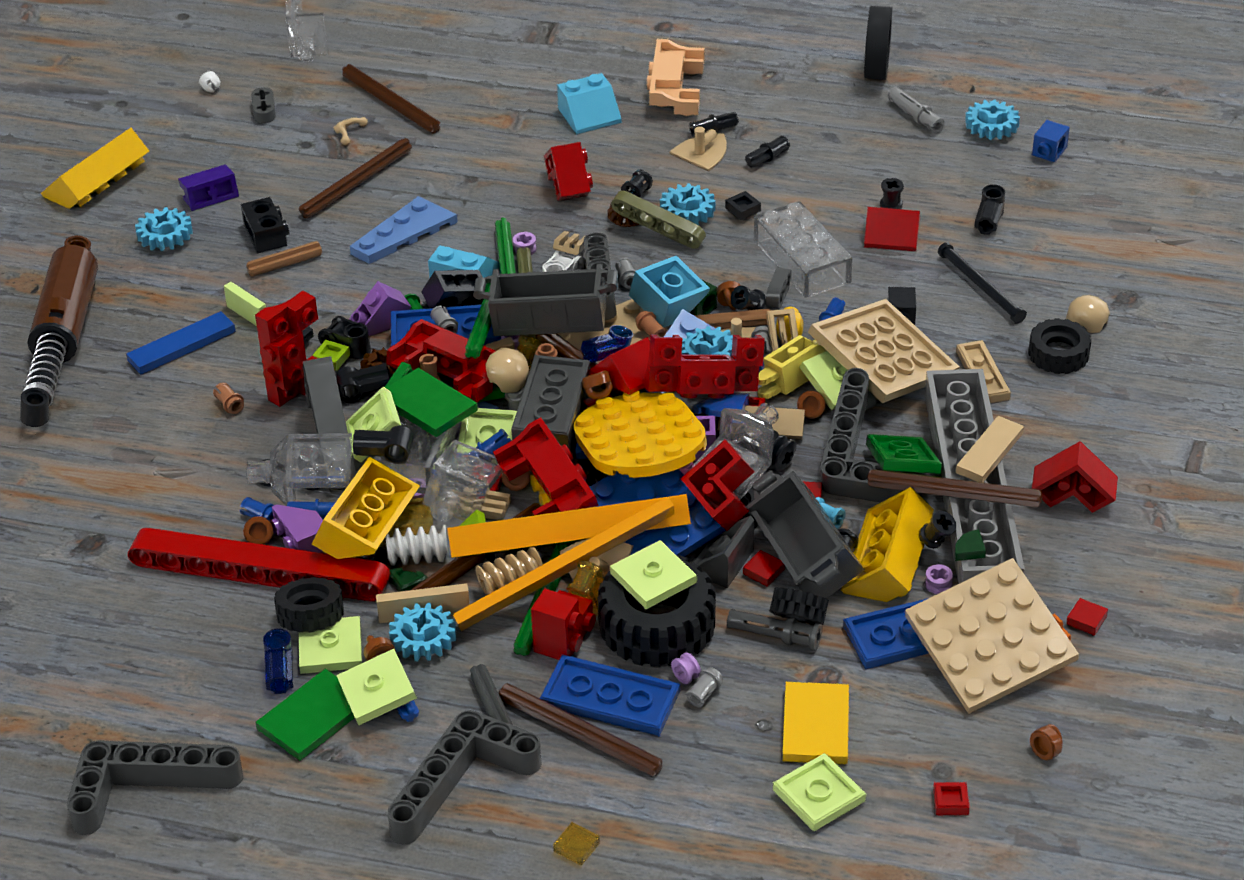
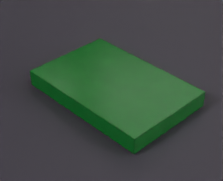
[386,368,478,437]
[866,434,942,474]
[256,668,355,761]

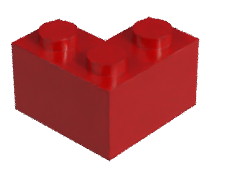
[544,142,593,201]
[681,439,755,531]
[1032,441,1118,513]
[531,588,596,660]

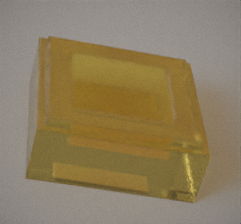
[553,822,600,866]

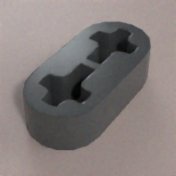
[251,87,276,123]
[766,267,792,309]

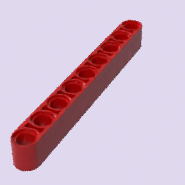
[127,528,390,601]

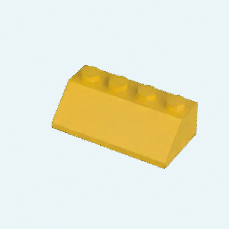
[41,127,150,209]
[312,456,420,559]
[841,487,934,602]

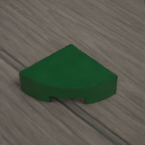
[954,529,986,561]
[389,568,428,592]

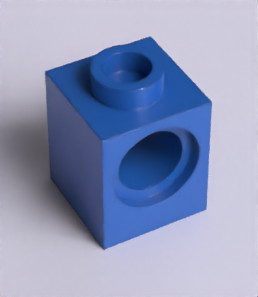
[1032,120,1070,163]

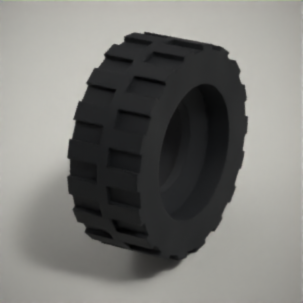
[1028,318,1091,374]
[274,577,344,633]

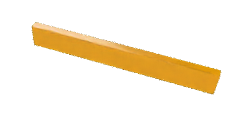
[447,494,691,558]
[453,497,674,631]

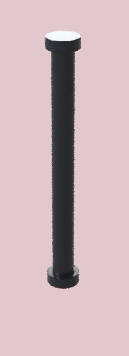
[938,242,1027,324]

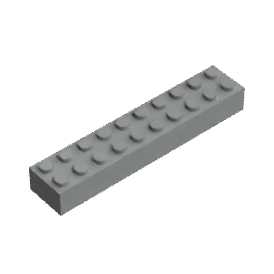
[925,369,1025,584]

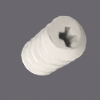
[386,525,448,566]

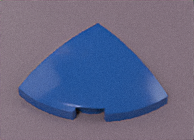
[692,393,750,419]

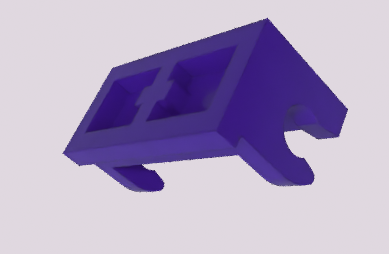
[178,164,239,211]

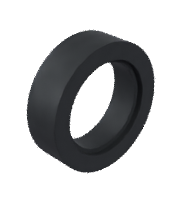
[864,6,892,80]

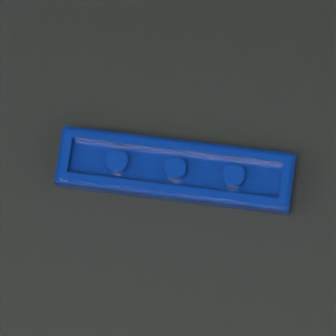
[126,311,236,375]

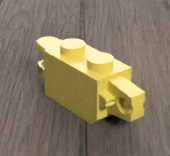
[757,335,827,399]

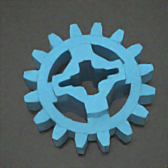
[965,100,1020,140]
[660,183,715,225]
[135,207,193,251]
[682,326,733,356]
[389,603,456,661]

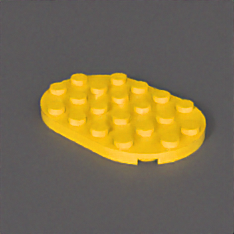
[574,391,707,478]

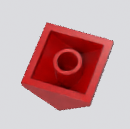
[864,207,920,251]
[588,337,650,395]

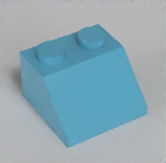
[557,73,622,135]
[428,245,499,278]
[629,256,710,328]

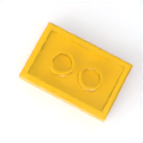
[782,682,849,764]

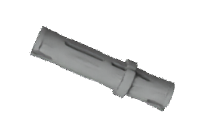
[887,86,945,133]

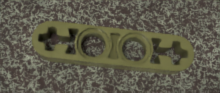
[611,191,706,249]

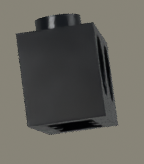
[240,197,289,253]
[421,270,483,308]

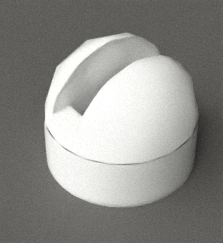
[199,71,221,93]

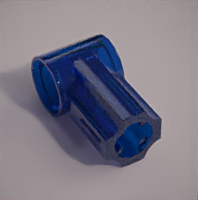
[580,325,633,364]
[263,628,294,694]

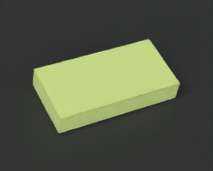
[224,282,266,326]

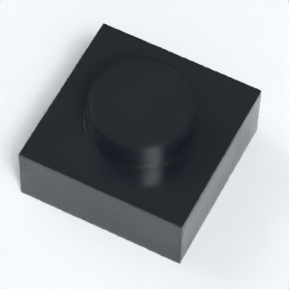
[725,191,761,220]

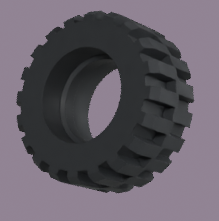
[598,555,716,667]

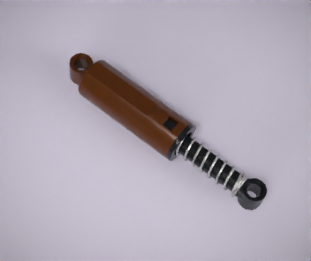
[20,236,98,427]

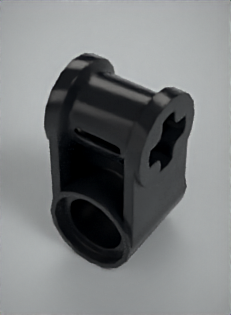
[318,316,371,359]

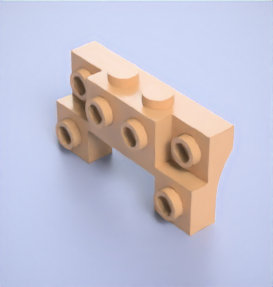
[647,39,704,116]

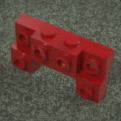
[255,291,318,407]
[386,319,496,402]
[644,334,765,398]
[493,417,599,515]

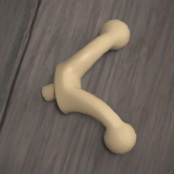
[334,117,368,146]

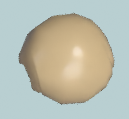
[1066,295,1110,333]
[486,348,529,393]

